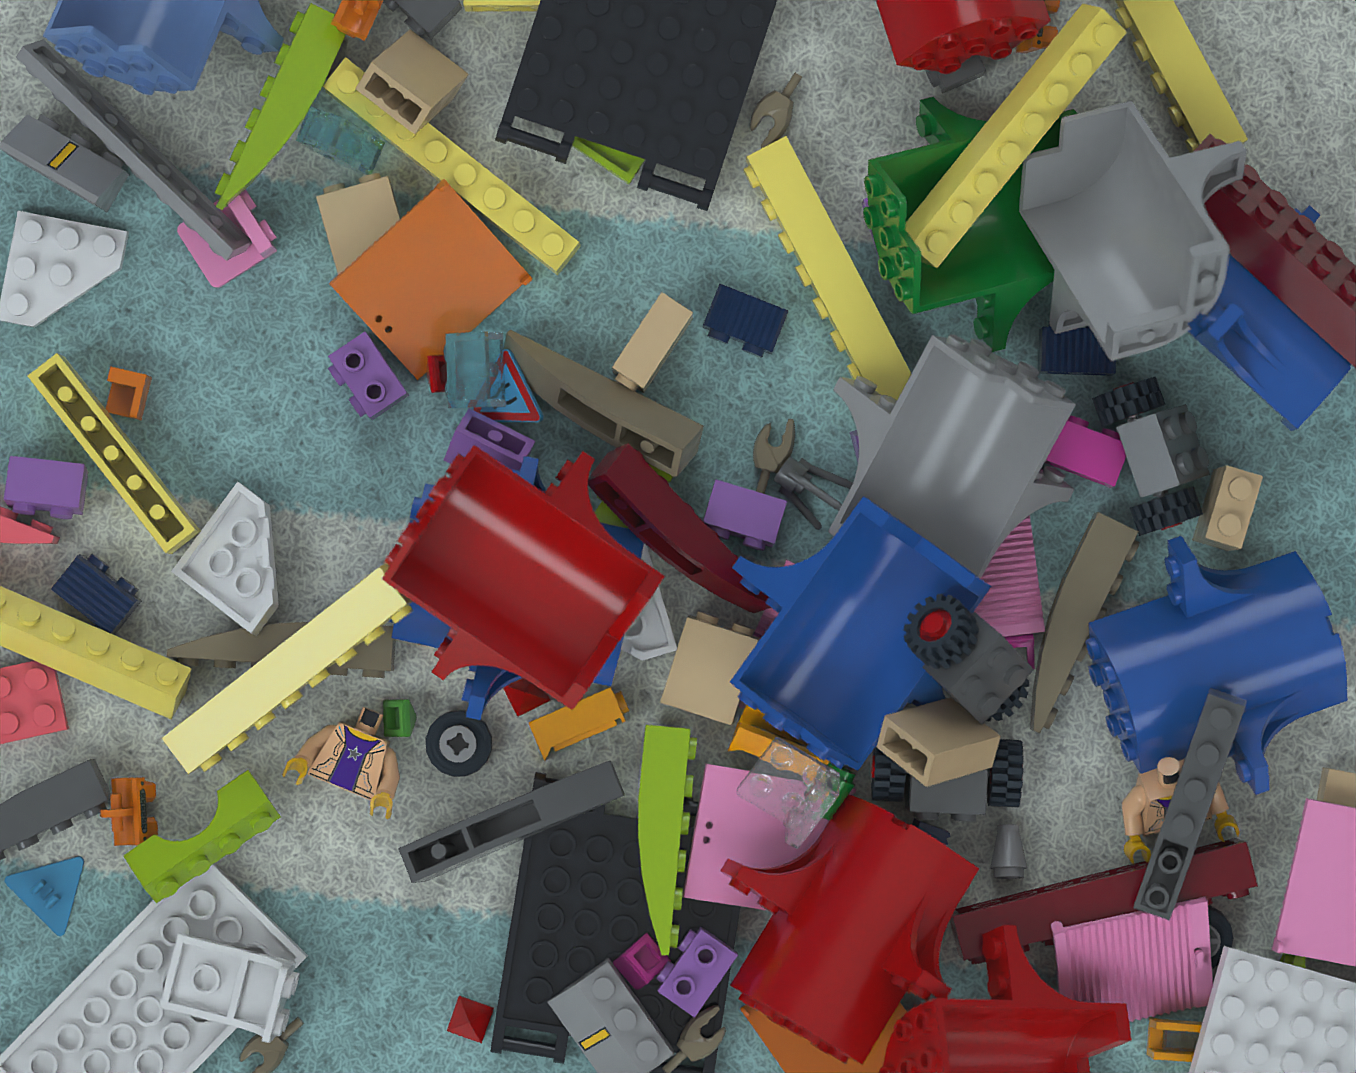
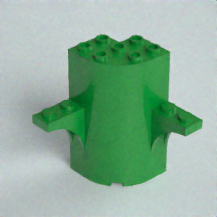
[863,97,1078,352]

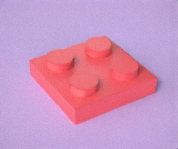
[0,661,69,744]

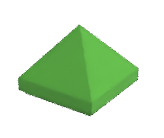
[383,699,417,737]

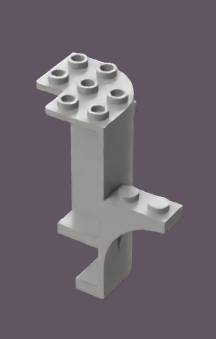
[1019,101,1247,361]
[828,334,1076,578]

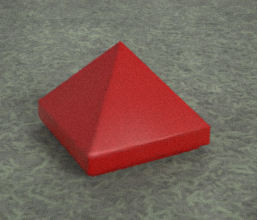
[427,354,461,393]
[503,678,551,717]
[447,995,494,1043]

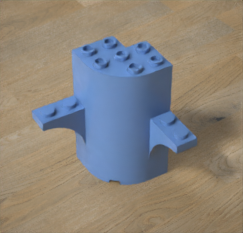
[43,0,284,95]

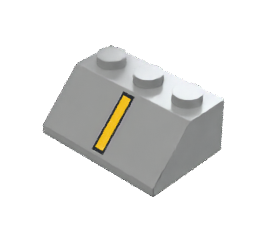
[0,114,129,213]
[548,958,674,1073]

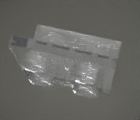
[737,737,839,850]

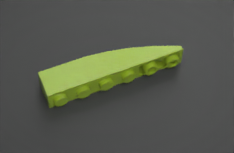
[214,3,346,210]
[638,725,697,955]

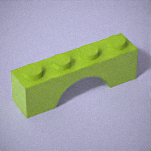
[123,770,281,903]

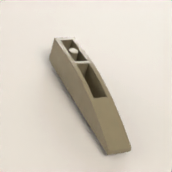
[503,330,704,477]
[1030,512,1140,733]
[167,622,396,678]

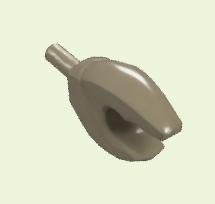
[750,72,802,149]
[753,419,795,494]
[662,1005,726,1073]
[239,1017,304,1073]

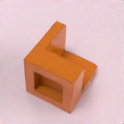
[106,366,152,420]

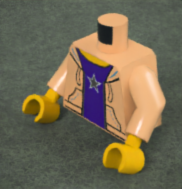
[282,707,400,819]
[1122,757,1240,864]

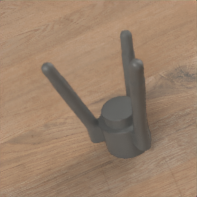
[774,456,853,530]

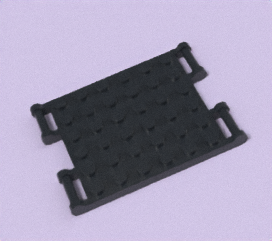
[495,0,777,211]
[490,772,741,1073]

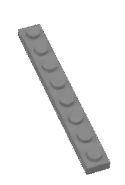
[16,39,252,261]

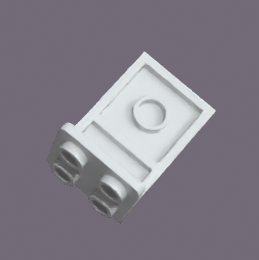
[159,933,300,1043]

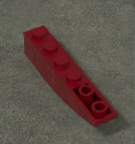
[588,443,771,614]

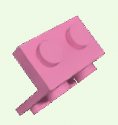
[177,189,277,288]

